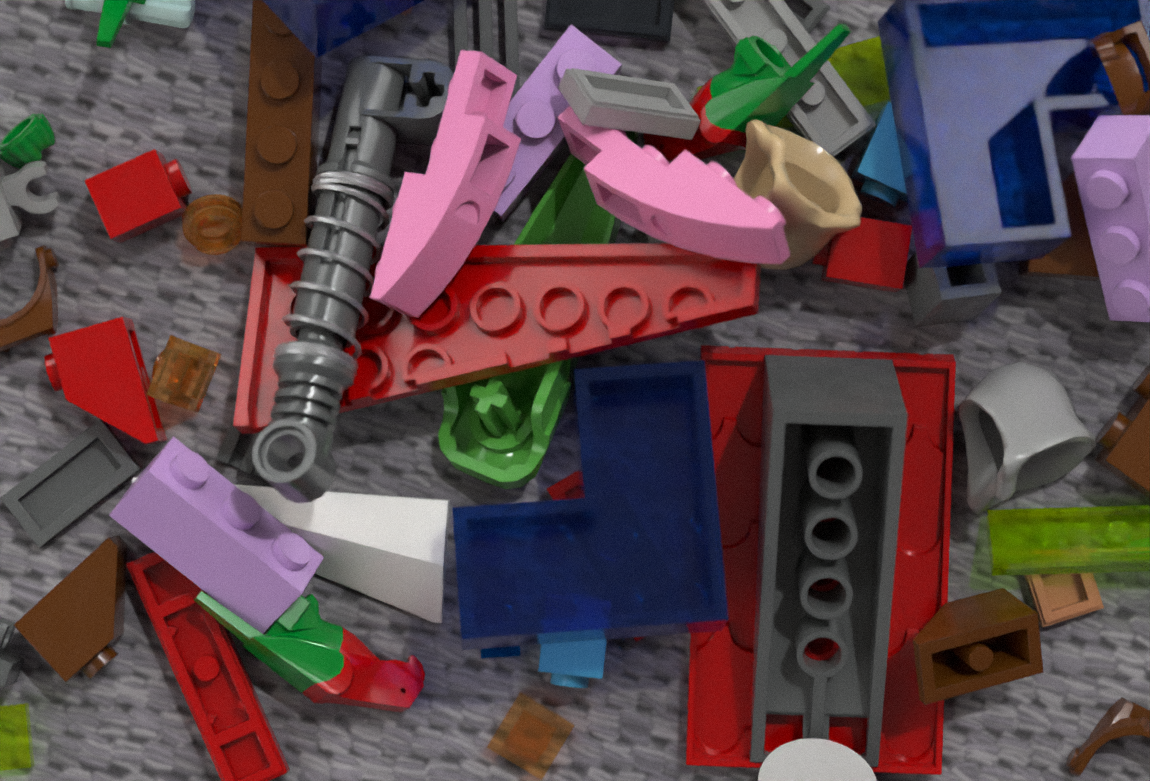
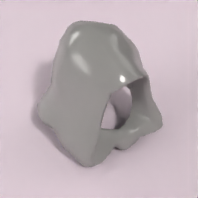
[958,362,1096,514]

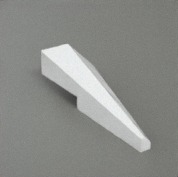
[132,477,450,623]

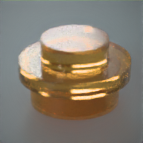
[181,194,243,255]

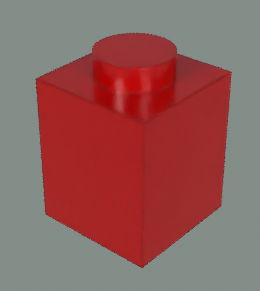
[84,149,193,243]
[812,217,913,293]

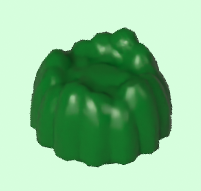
[0,113,56,169]

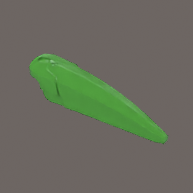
[438,130,639,489]

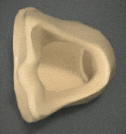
[733,119,863,270]

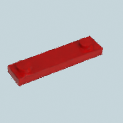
[126,552,290,781]

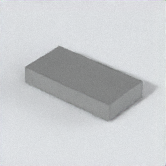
[558,68,701,140]

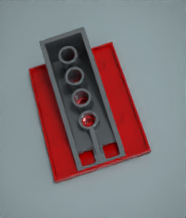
[686,345,956,775]

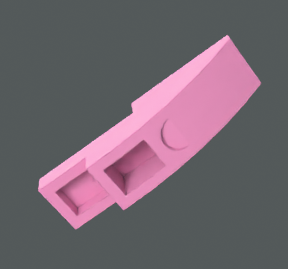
[370,50,521,318]
[558,106,790,264]

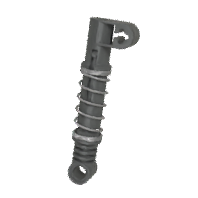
[252,56,454,503]

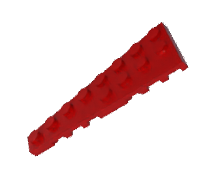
[233,243,761,434]

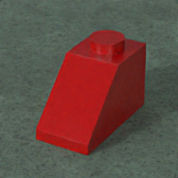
[44,316,167,444]

